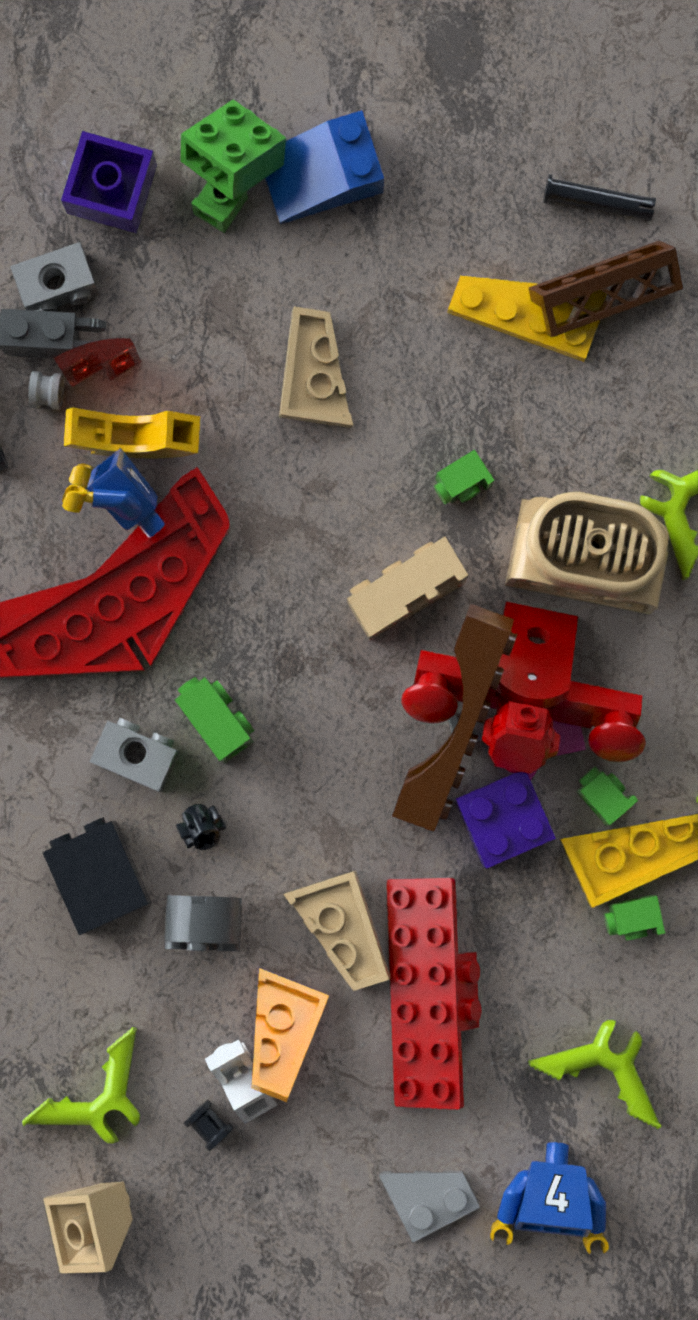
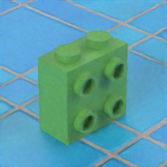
[181,99,286,200]
[174,677,255,764]

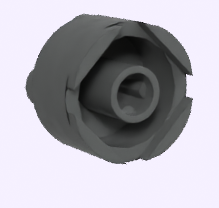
[164,895,242,952]

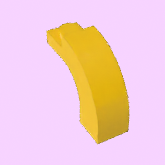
[64,407,200,459]

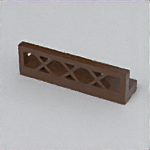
[528,240,683,337]

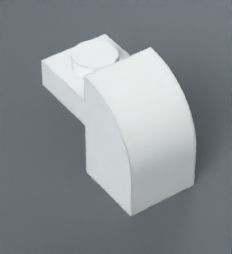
[205,1040,278,1124]

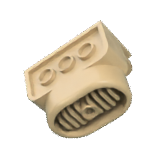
[505,492,669,614]

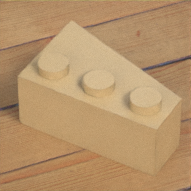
[347,537,469,640]

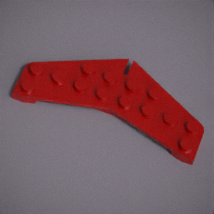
[0,467,230,678]

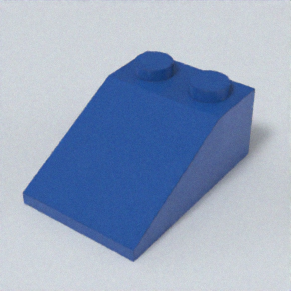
[265,110,384,224]

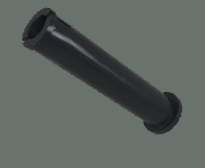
[543,174,656,221]

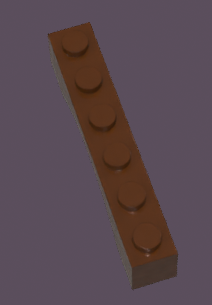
[392,604,517,832]

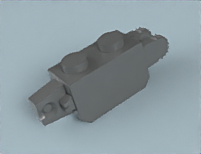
[0,309,107,359]

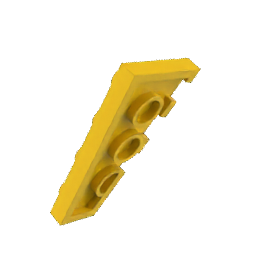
[447,275,607,362]
[559,814,698,908]

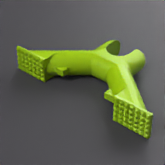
[640,469,698,580]
[528,1020,662,1129]
[22,1027,140,1144]

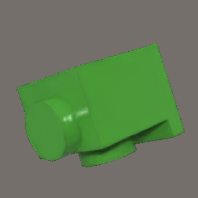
[191,182,248,233]
[434,449,495,505]
[576,766,638,826]
[604,895,665,940]

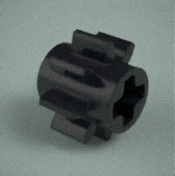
[176,804,226,850]

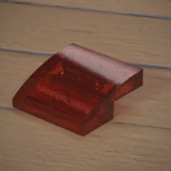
[54,338,142,387]

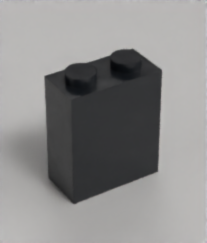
[42,817,152,935]

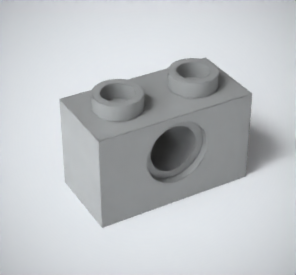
[10,242,99,312]
[90,717,180,792]

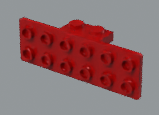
[387,878,482,1110]

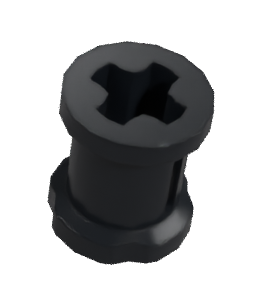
[183,1100,234,1151]

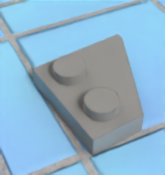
[379,1171,480,1242]

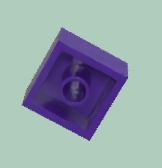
[61,131,157,234]
[454,772,556,869]

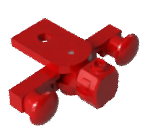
[401,601,646,774]

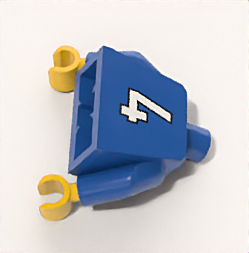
[62,448,165,538]
[490,1142,609,1254]

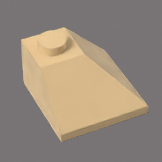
[43,1182,133,1273]

